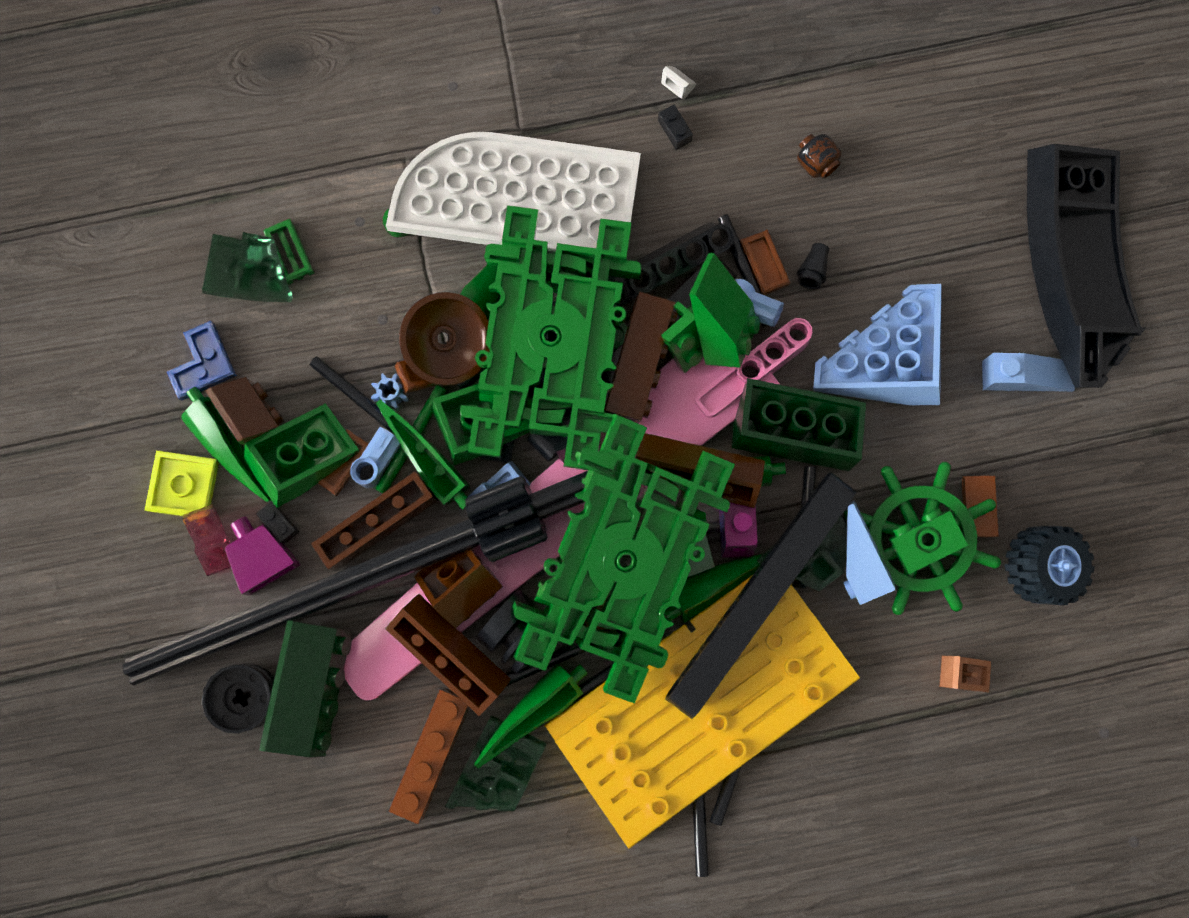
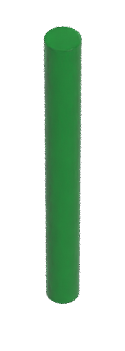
[375,385,446,494]

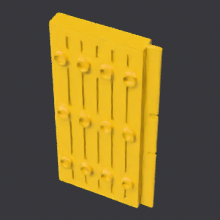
[545,575,860,849]

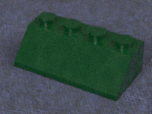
[731,378,866,472]
[259,620,352,757]

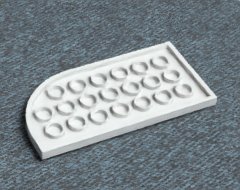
[386,132,641,253]

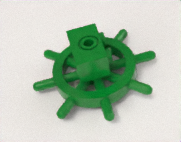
[843,462,1001,615]

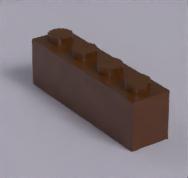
[604,292,678,424]
[635,433,765,508]
[311,471,437,572]
[385,594,511,716]

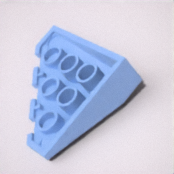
[813,284,942,405]

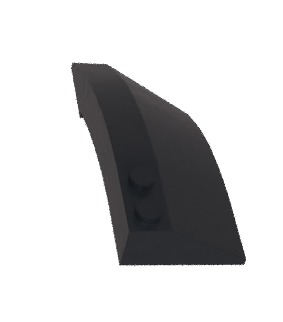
[1027,144,1146,388]

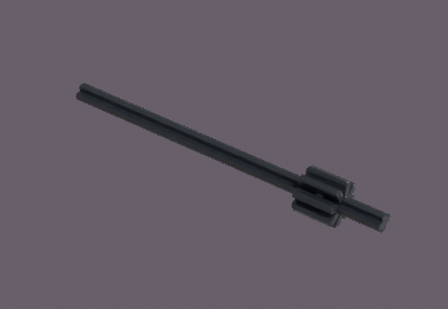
[122,471,588,685]

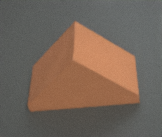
[940,656,991,693]

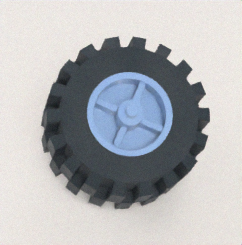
[1005,526,1095,606]

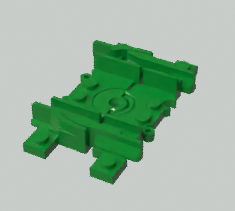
[460,205,641,470]
[513,414,735,704]

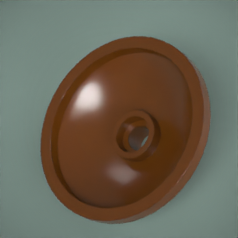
[399,292,490,385]

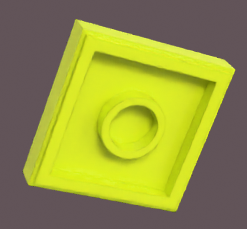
[145,450,219,520]

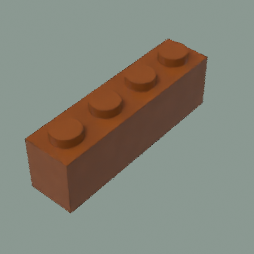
[388,688,470,824]

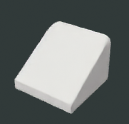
[661,66,696,99]

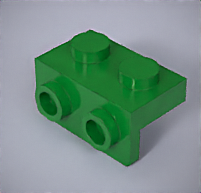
[661,301,703,373]

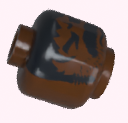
[797,134,841,179]

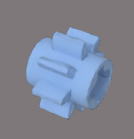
[371,373,409,411]

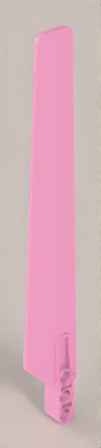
[344,318,813,700]

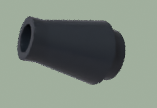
[797,243,830,290]

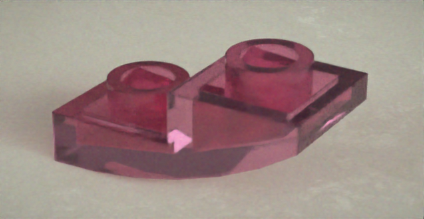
[182,504,231,576]

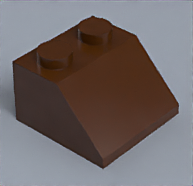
[205,377,284,446]
[414,549,503,629]

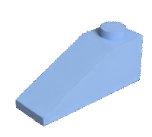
[982,353,1075,392]
[844,500,895,605]

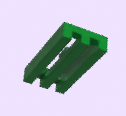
[263,219,315,285]

